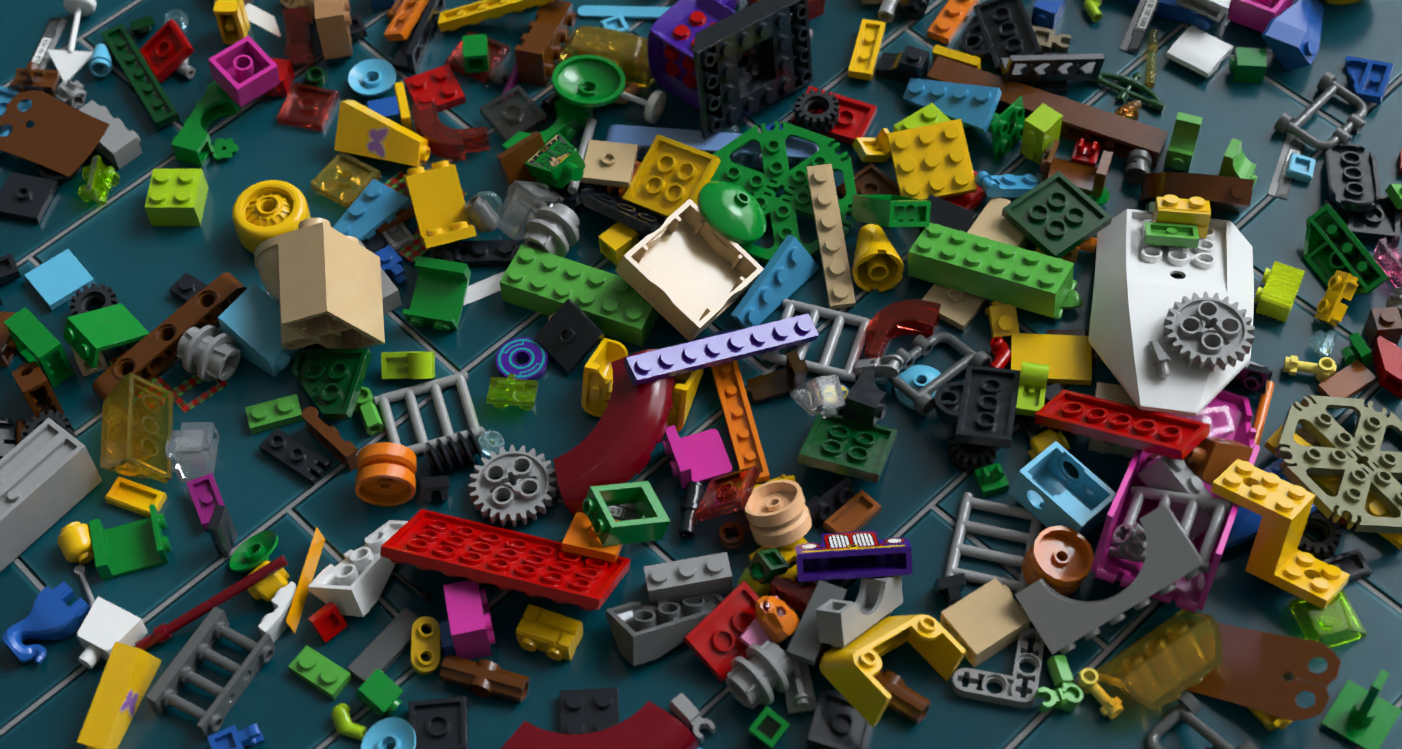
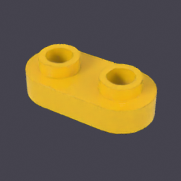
[410,616,440,675]

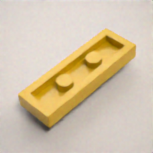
[848,19,886,81]

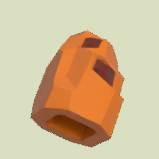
[755,596,800,643]

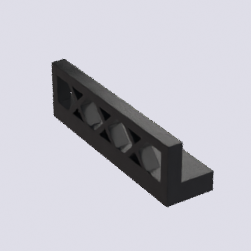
[392,0,446,74]
[999,54,1105,82]

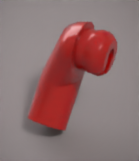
[989,336,1011,369]

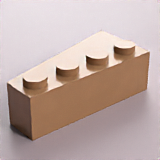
[314,0,353,60]

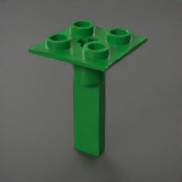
[987,96,1025,162]
[1321,669,1402,749]

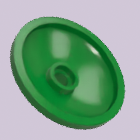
[552,55,625,108]
[697,181,767,244]

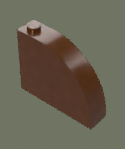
[1139,172,1254,213]

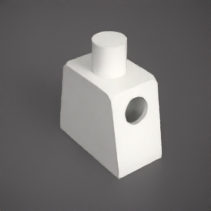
[77,596,148,669]

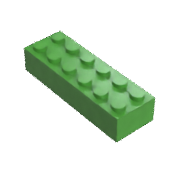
[908,223,1074,318]
[499,244,660,347]

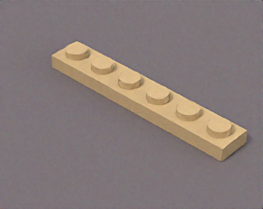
[806,164,856,309]

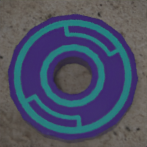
[496,337,548,385]

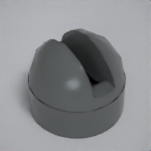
[488,64,509,85]

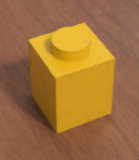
[598,222,639,266]

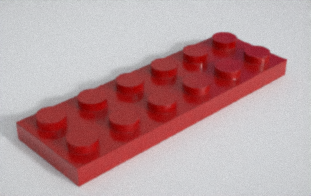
[1035,389,1210,460]

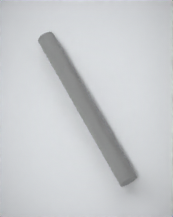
[567,118,597,194]

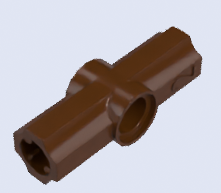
[439,654,530,703]
[873,671,931,724]

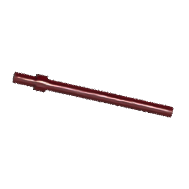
[135,555,288,650]

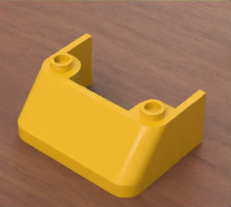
[819,615,966,727]

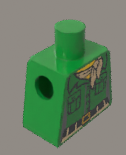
[525,132,586,189]

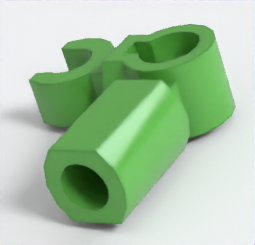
[353,386,384,436]
[1033,655,1083,712]

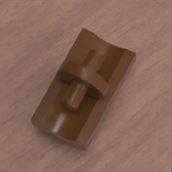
[10,62,60,97]

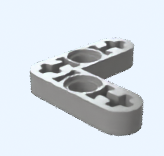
[952,628,1045,708]

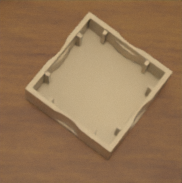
[615,199,764,342]

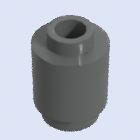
[463,195,500,234]

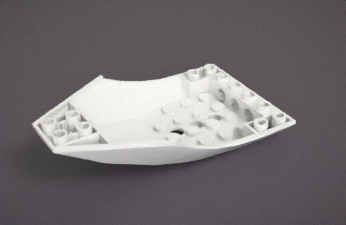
[1088,209,1254,417]

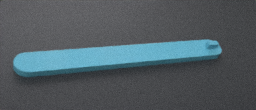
[577,5,671,19]

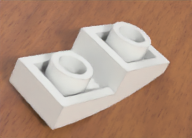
[258,581,297,643]

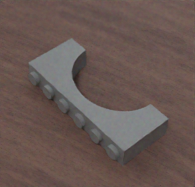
[1015,503,1204,655]

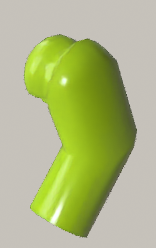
[1083,0,1103,22]

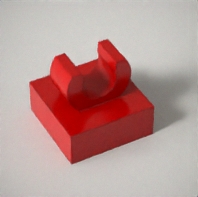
[1071,138,1101,167]
[308,601,348,643]

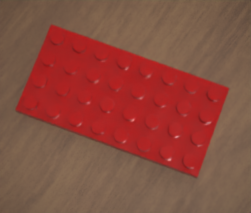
[380,509,631,610]

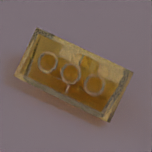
[558,26,653,88]
[100,372,173,484]
[1095,609,1223,710]

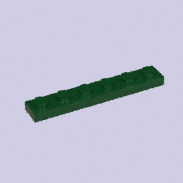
[101,24,180,129]

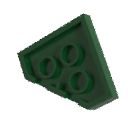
[291,348,372,420]

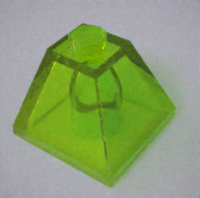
[1288,589,1367,648]

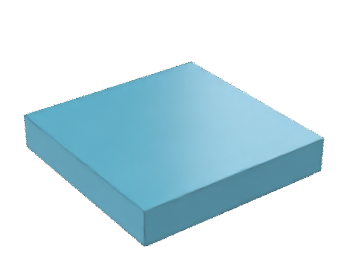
[25,249,95,311]

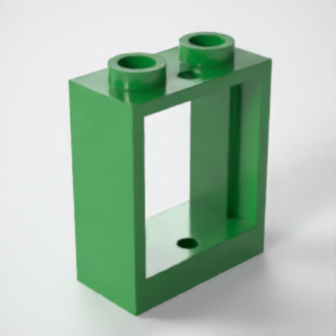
[851,195,931,227]
[4,307,75,388]
[582,481,670,546]

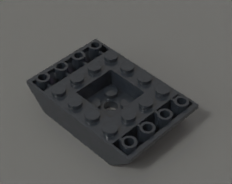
[693,0,813,139]

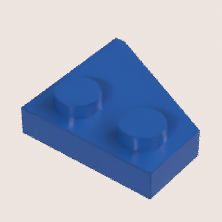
[1345,56,1394,104]

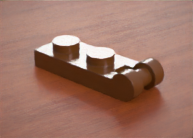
[302,406,358,471]

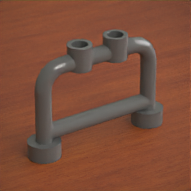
[1274,71,1367,151]
[888,332,992,416]
[1146,691,1258,749]

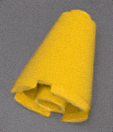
[852,224,904,292]

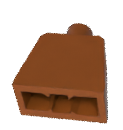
[1184,436,1254,487]

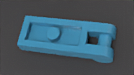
[975,171,1041,197]

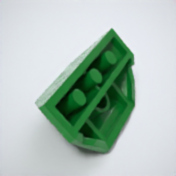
[1303,203,1389,295]

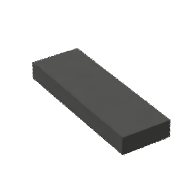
[787,580,846,666]
[347,607,427,683]

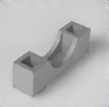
[816,575,903,648]

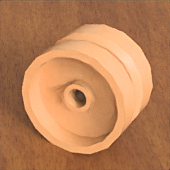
[743,480,812,548]

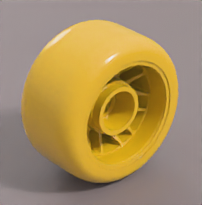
[232,180,311,254]

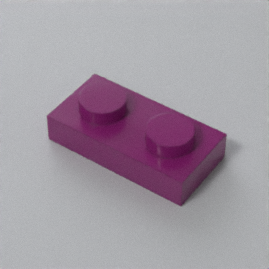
[186,473,225,530]

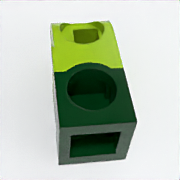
[737,548,790,598]

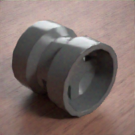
[1124,149,1152,185]

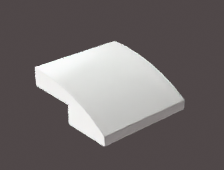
[1165,26,1234,78]

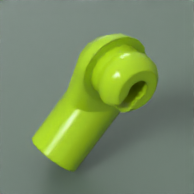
[331,703,367,741]

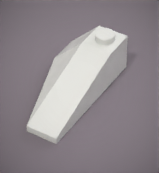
[308,520,408,617]

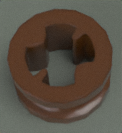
[719,522,744,550]

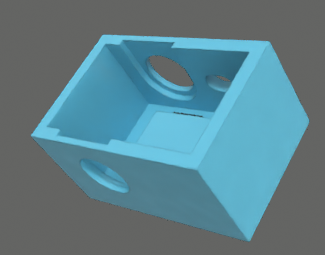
[1010,441,1116,537]

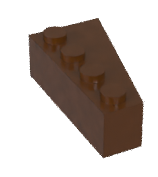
[514,0,576,87]

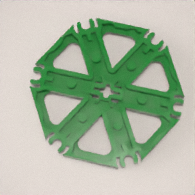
[710,121,857,264]

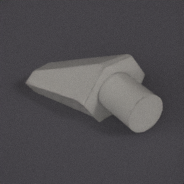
[1149,340,1171,378]

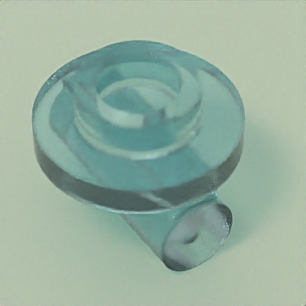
[1310,330,1337,357]

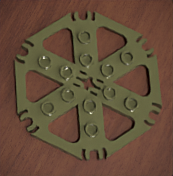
[1275,395,1402,534]

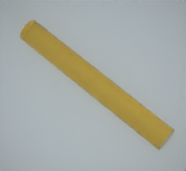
[1145,29,1159,88]

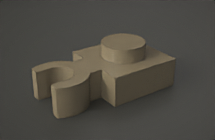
[1032,26,1071,54]

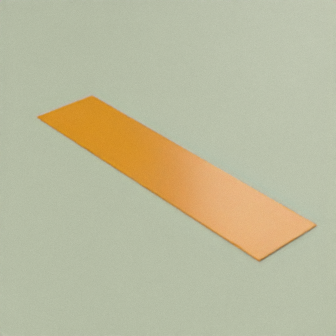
[286,527,325,633]

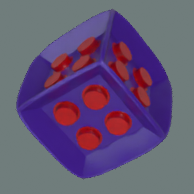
[647,0,742,109]

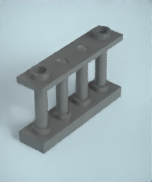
[146,606,275,740]

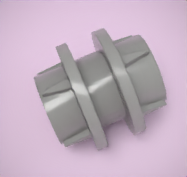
[524,203,580,258]
[176,325,241,382]
[726,640,794,709]

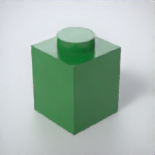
[463,34,490,73]
[1229,47,1267,83]
[355,668,404,718]
[747,706,790,749]

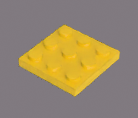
[887,119,977,200]
[623,134,721,218]

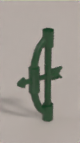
[1087,72,1166,113]

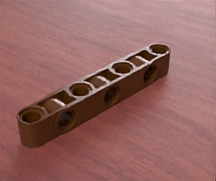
[92,272,247,408]

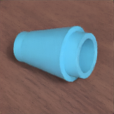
[88,44,112,77]

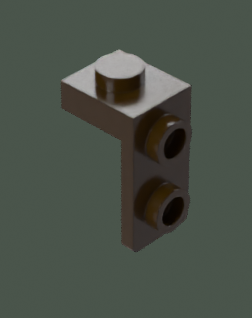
[747,350,808,403]

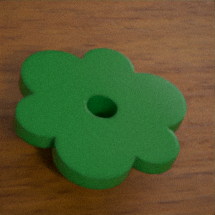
[210,138,239,160]

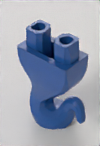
[1,581,90,665]

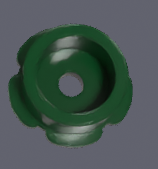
[304,67,328,89]

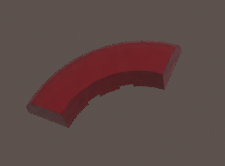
[553,349,675,516]
[502,701,699,749]

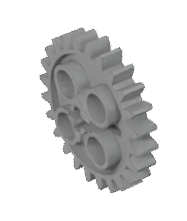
[1163,291,1255,372]
[468,445,558,527]

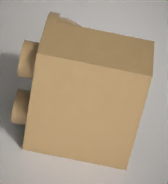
[254,218,385,350]

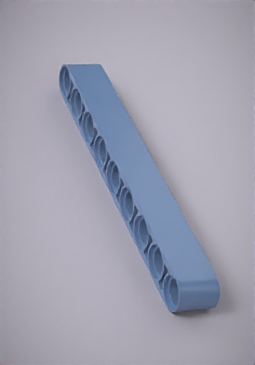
[606,125,819,170]

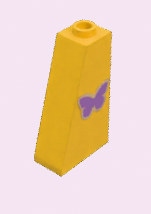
[334,100,430,167]
[77,641,162,749]

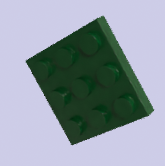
[1002,171,1112,258]
[798,410,898,484]

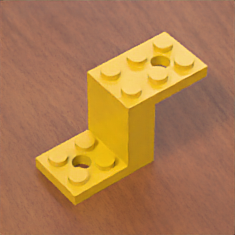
[403,160,477,249]
[1210,459,1350,609]

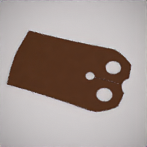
[0,90,110,177]
[1186,621,1341,721]

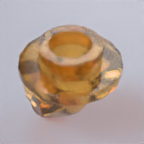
[1114,100,1141,121]

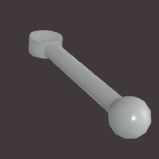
[74,565,95,609]

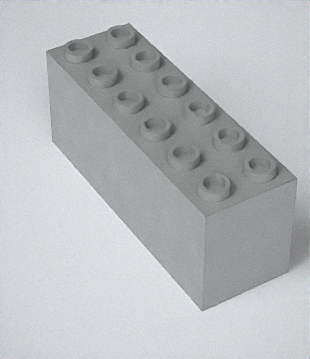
[0,418,102,572]

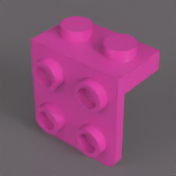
[661,425,732,489]

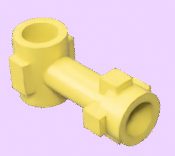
[1283,355,1336,382]
[1077,668,1124,720]

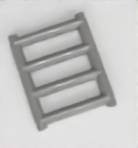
[762,299,875,382]
[373,372,486,455]
[1108,486,1233,574]
[944,492,1042,593]

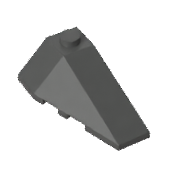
[605,593,724,666]

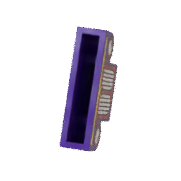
[795,530,913,582]

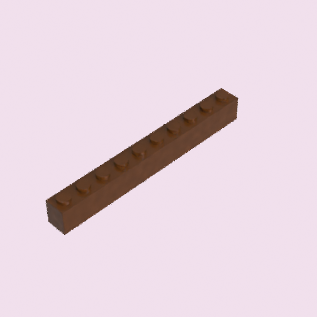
[927,56,1169,169]

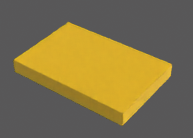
[1011,333,1092,385]

